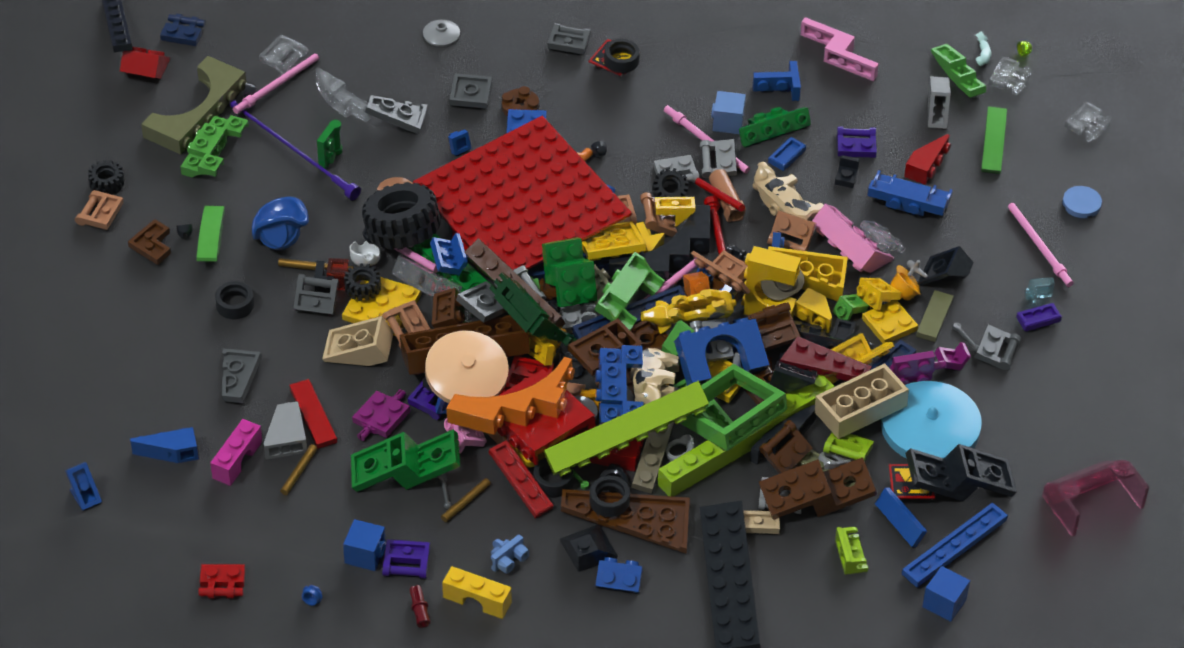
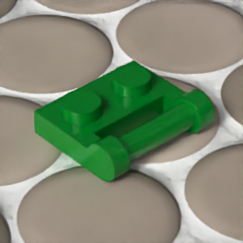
[317,120,343,169]

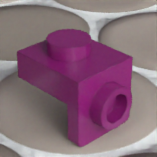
[935,342,971,370]

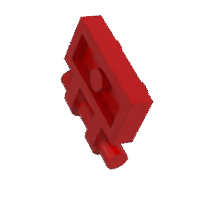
[199,564,246,599]

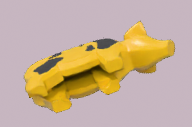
[641,289,736,334]

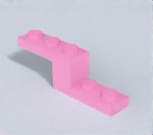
[800,17,879,81]

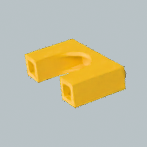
[741,246,801,318]

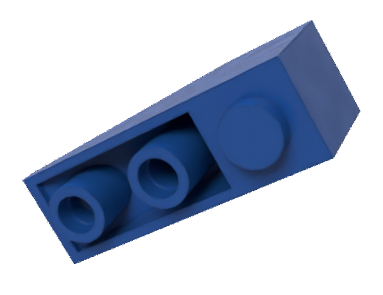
[130,427,199,463]

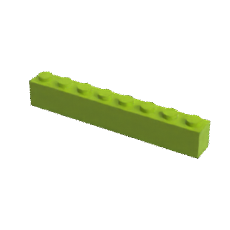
[544,381,709,477]

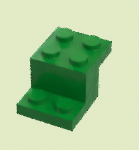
[542,237,597,307]

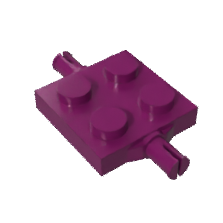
[889,351,947,385]
[352,389,411,441]

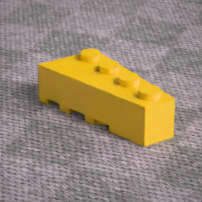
[768,246,848,301]

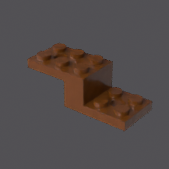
[568,318,668,376]
[759,457,878,520]

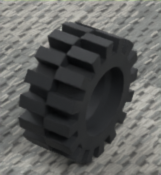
[88,160,125,195]
[652,168,689,197]
[344,263,381,301]

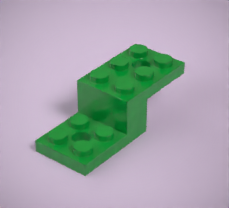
[351,429,460,492]

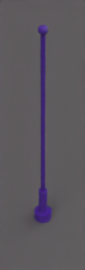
[230,101,361,200]

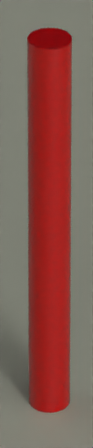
[695,178,745,211]

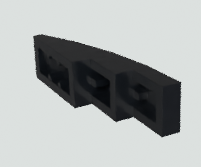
[750,405,816,464]

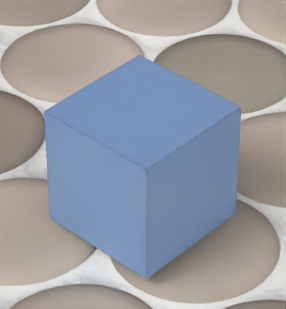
[711,91,746,134]

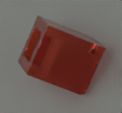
[326,258,349,290]

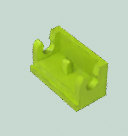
[835,527,868,575]

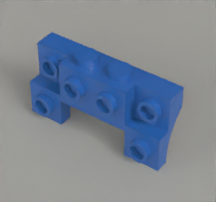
[867,170,953,216]
[595,345,644,425]

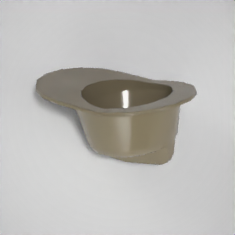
[761,270,804,301]

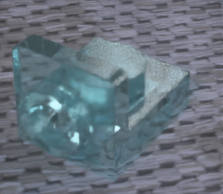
[1025,277,1055,307]

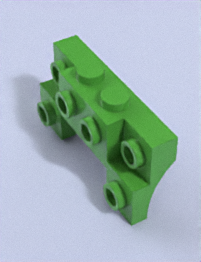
[180,115,249,178]
[594,252,665,330]

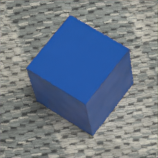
[343,519,386,571]
[922,566,970,622]

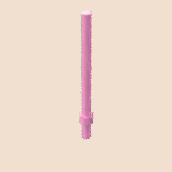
[233,53,319,114]
[663,105,750,174]
[1008,203,1074,287]

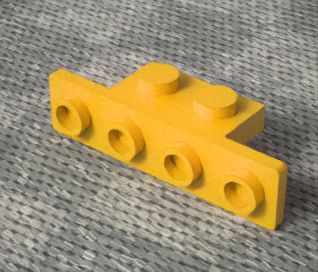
[825,333,894,384]

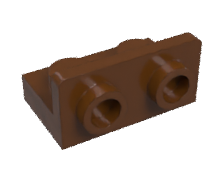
[432,288,465,328]

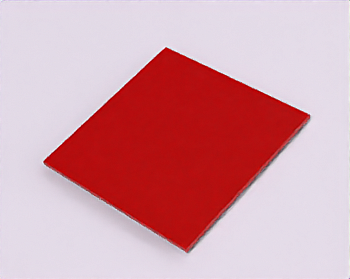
[413,116,632,270]

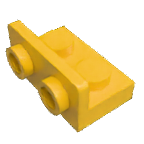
[857,278,901,310]

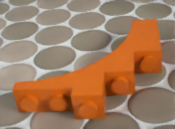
[446,357,575,435]

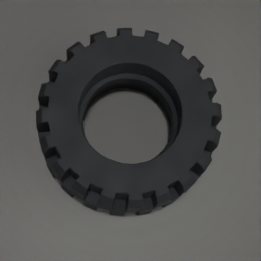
[362,182,441,250]

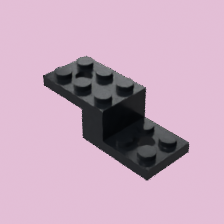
[905,444,1017,502]

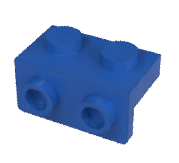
[430,233,468,275]
[595,557,643,593]

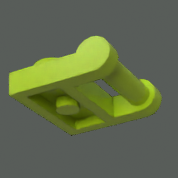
[823,433,874,461]

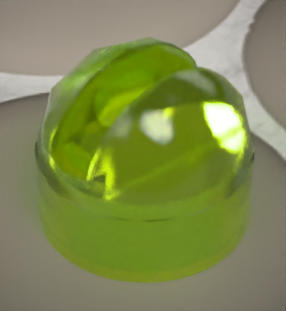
[1017,41,1033,56]

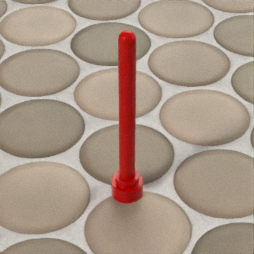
[704,196,726,254]

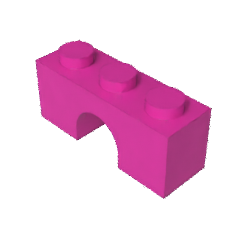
[210,419,262,486]

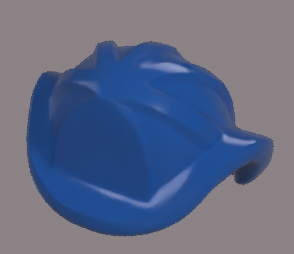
[252,196,309,250]

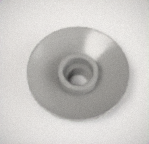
[423,20,460,47]

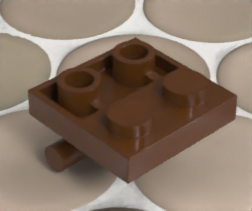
[748,302,800,352]

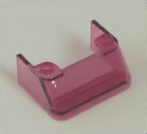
[1042,460,1149,537]

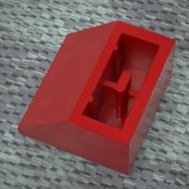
[120,47,170,79]

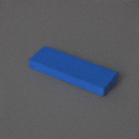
[875,488,927,547]

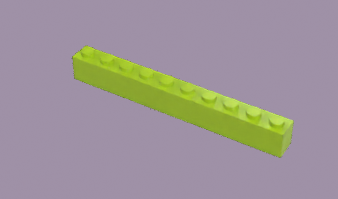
[658,375,835,497]

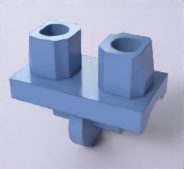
[490,534,529,574]

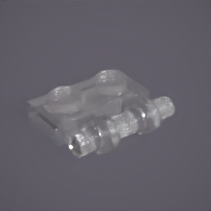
[988,56,1031,95]
[1064,101,1113,142]
[859,220,905,253]

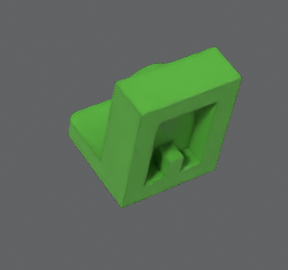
[833,294,869,321]

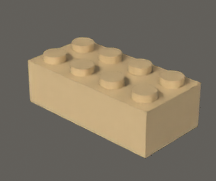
[815,363,909,439]

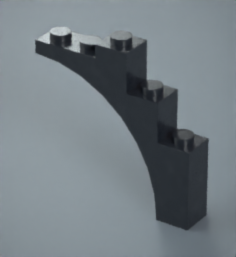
[609,205,710,282]

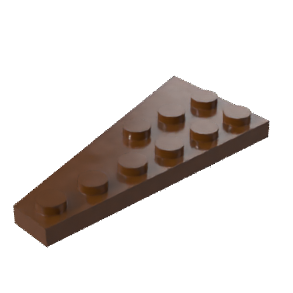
[561,489,690,554]

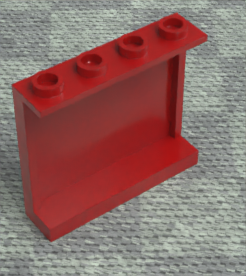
[497,369,595,465]

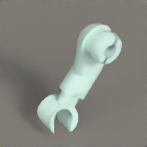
[976,31,992,66]

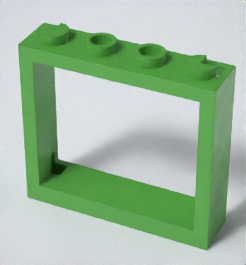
[680,364,788,451]

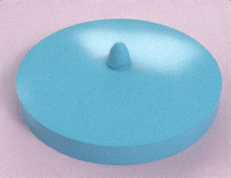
[881,381,982,459]

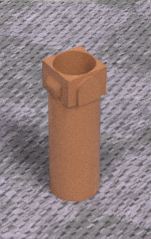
[709,169,746,222]

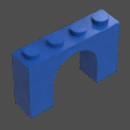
[674,318,769,386]

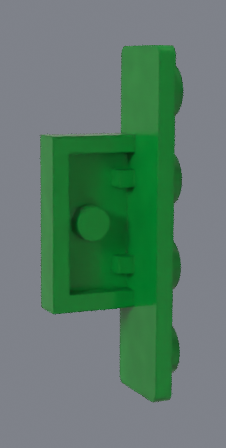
[739,107,811,147]

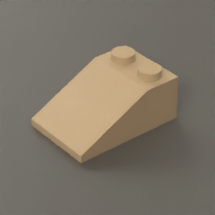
[322,316,394,366]

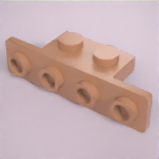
[691,250,750,294]

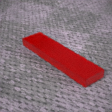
[289,379,337,449]
[488,440,554,518]

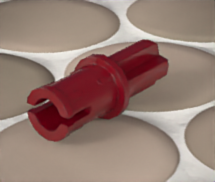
[410,585,431,628]

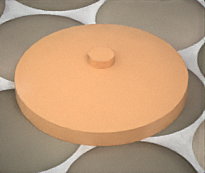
[425,331,509,403]

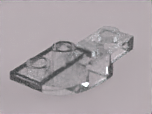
[315,67,371,122]
[391,255,463,296]

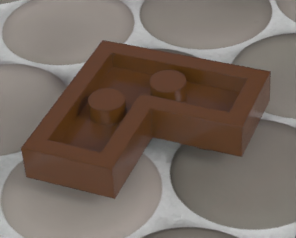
[128,219,171,265]

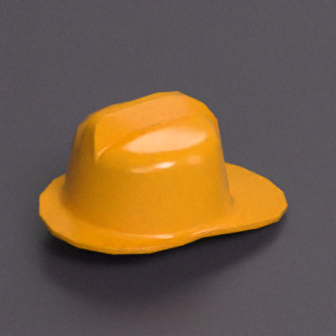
[890,265,921,301]

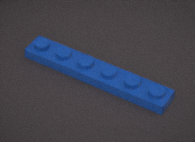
[902,502,1008,587]

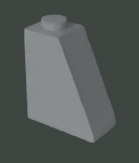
[928,76,951,129]
[264,401,307,459]

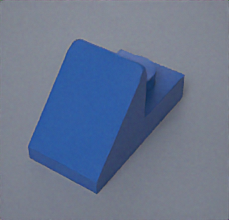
[65,462,102,510]

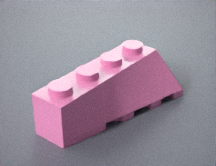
[812,204,894,273]

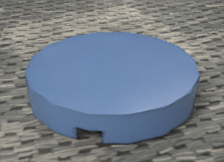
[1062,186,1102,218]

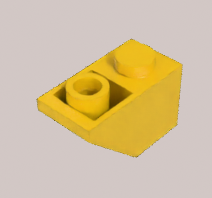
[794,288,832,333]

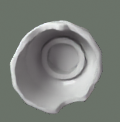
[349,241,381,267]

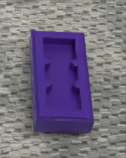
[1016,303,1062,331]

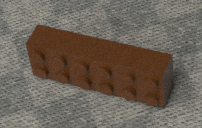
[399,315,530,375]

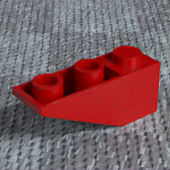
[904,134,951,185]

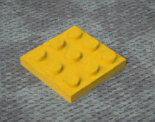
[582,221,647,261]
[342,277,422,336]

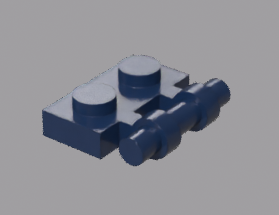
[160,13,206,46]

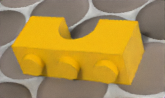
[442,566,512,619]

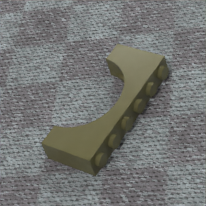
[141,56,247,155]

